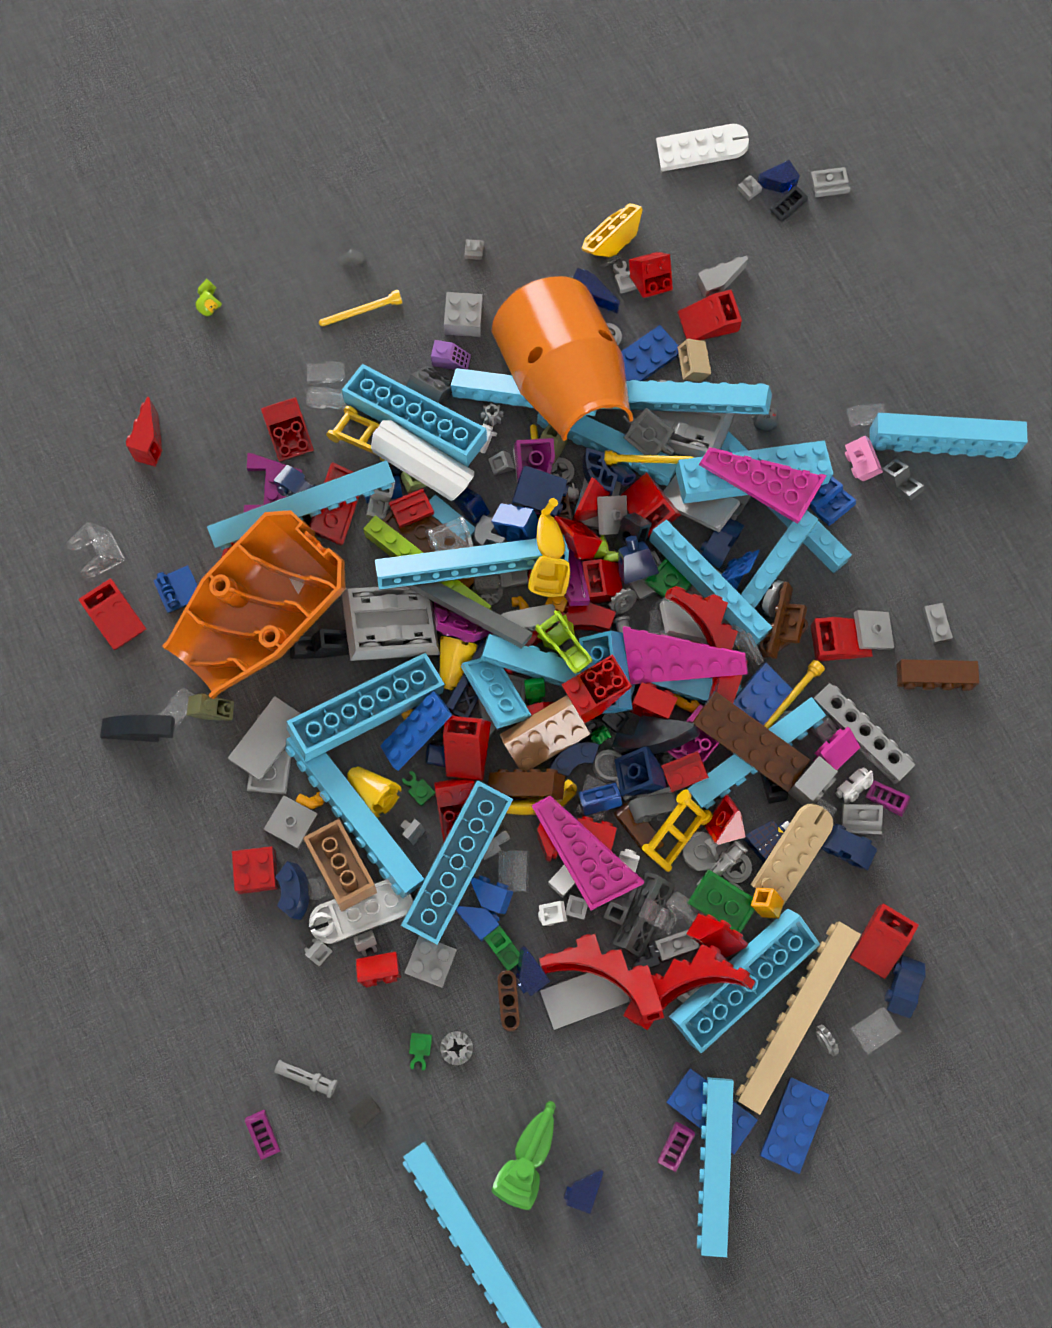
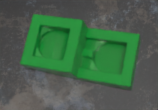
[484,926,524,971]

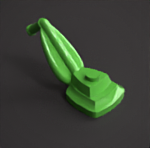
[492,1101,556,1210]

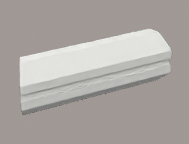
[371,420,474,501]

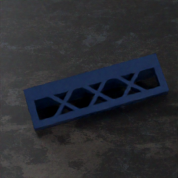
[446,640,485,718]

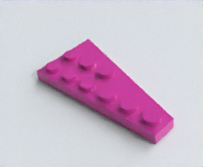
[699,447,827,524]
[623,626,748,684]
[532,796,644,910]

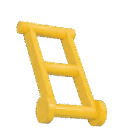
[326,406,386,461]
[642,790,712,872]

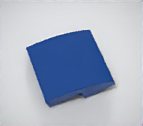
[809,477,856,526]

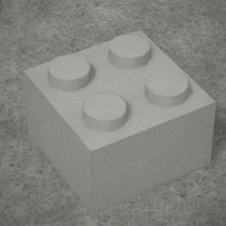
[444,292,483,337]
[788,756,838,806]

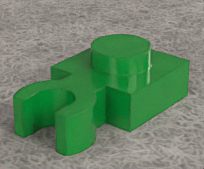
[524,678,545,705]
[586,725,612,744]
[402,771,436,807]
[409,1033,432,1071]

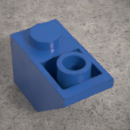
[471,875,514,914]

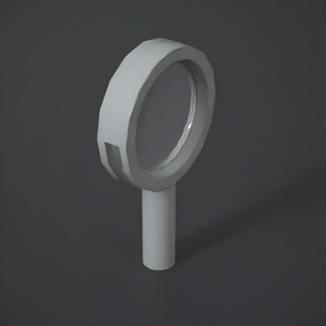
[593,750,632,801]

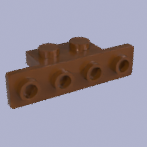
[766,582,807,659]

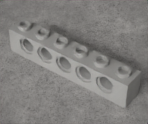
[814,683,915,784]

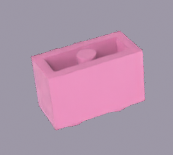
[845,436,883,481]

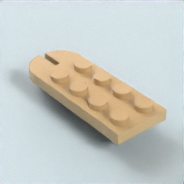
[750,803,833,906]

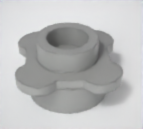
[568,483,579,505]

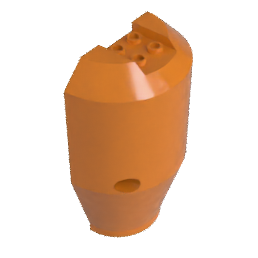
[492,276,633,441]
[162,510,346,699]

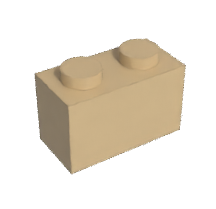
[677,339,711,382]

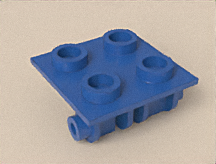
[722,549,760,590]
[153,565,197,613]

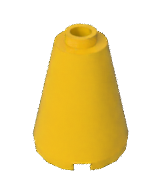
[439,636,478,690]
[347,766,401,817]

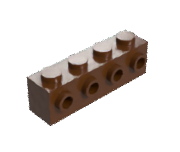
[896,659,979,691]
[488,769,565,800]

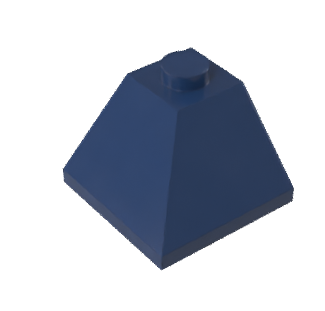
[614,746,666,796]

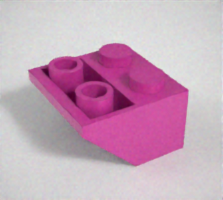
[813,727,860,770]

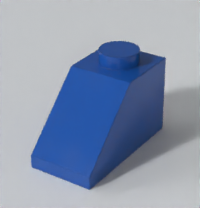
[456,906,500,942]

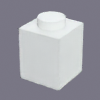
[548,864,575,898]

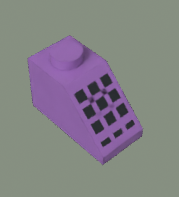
[431,340,471,370]

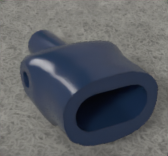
[607,464,636,486]
[425,744,446,768]

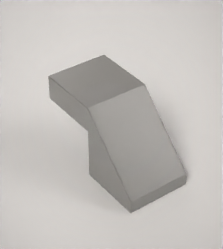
[366,483,395,520]

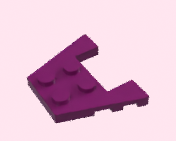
[243,453,303,513]
[433,602,493,642]

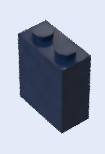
[511,465,569,518]

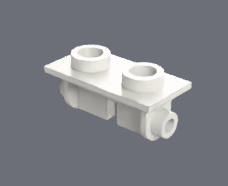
[835,767,874,804]

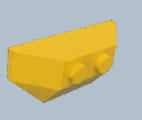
[582,203,643,257]

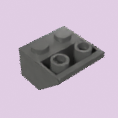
[406,366,452,406]

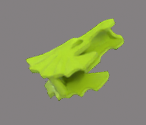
[535,610,593,674]

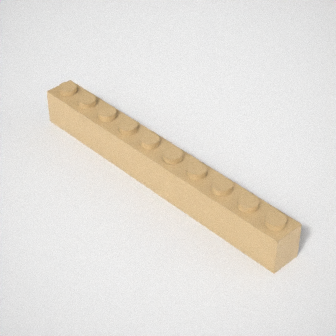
[735,921,861,1115]

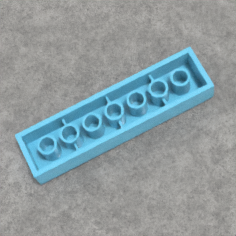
[342,364,487,467]
[870,413,1028,459]
[675,440,833,504]
[287,653,445,762]
[401,780,513,945]
[669,909,820,1053]

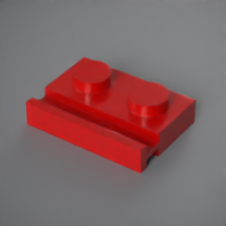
[389,488,434,528]
[661,751,709,792]

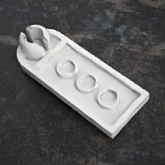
[656,124,749,172]
[309,879,413,944]

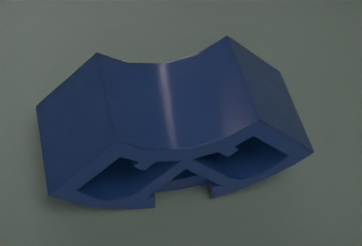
[582,448,618,496]
[273,465,316,497]
[700,518,745,568]
[548,743,599,777]
[821,824,878,870]
[275,861,310,920]
[884,955,925,1018]

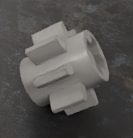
[481,403,503,427]

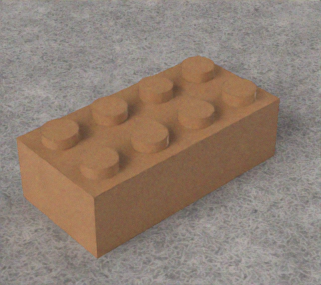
[500,695,590,772]
[303,819,377,912]

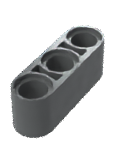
[628,792,684,823]

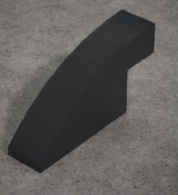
[290,629,374,659]
[100,715,175,742]
[612,715,700,756]

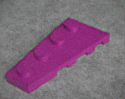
[564,545,590,606]

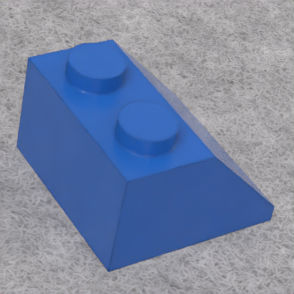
[491,503,539,542]

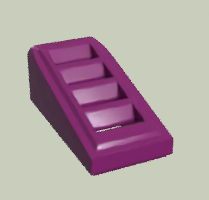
[865,780,910,816]
[245,1110,281,1160]
[657,1122,695,1172]

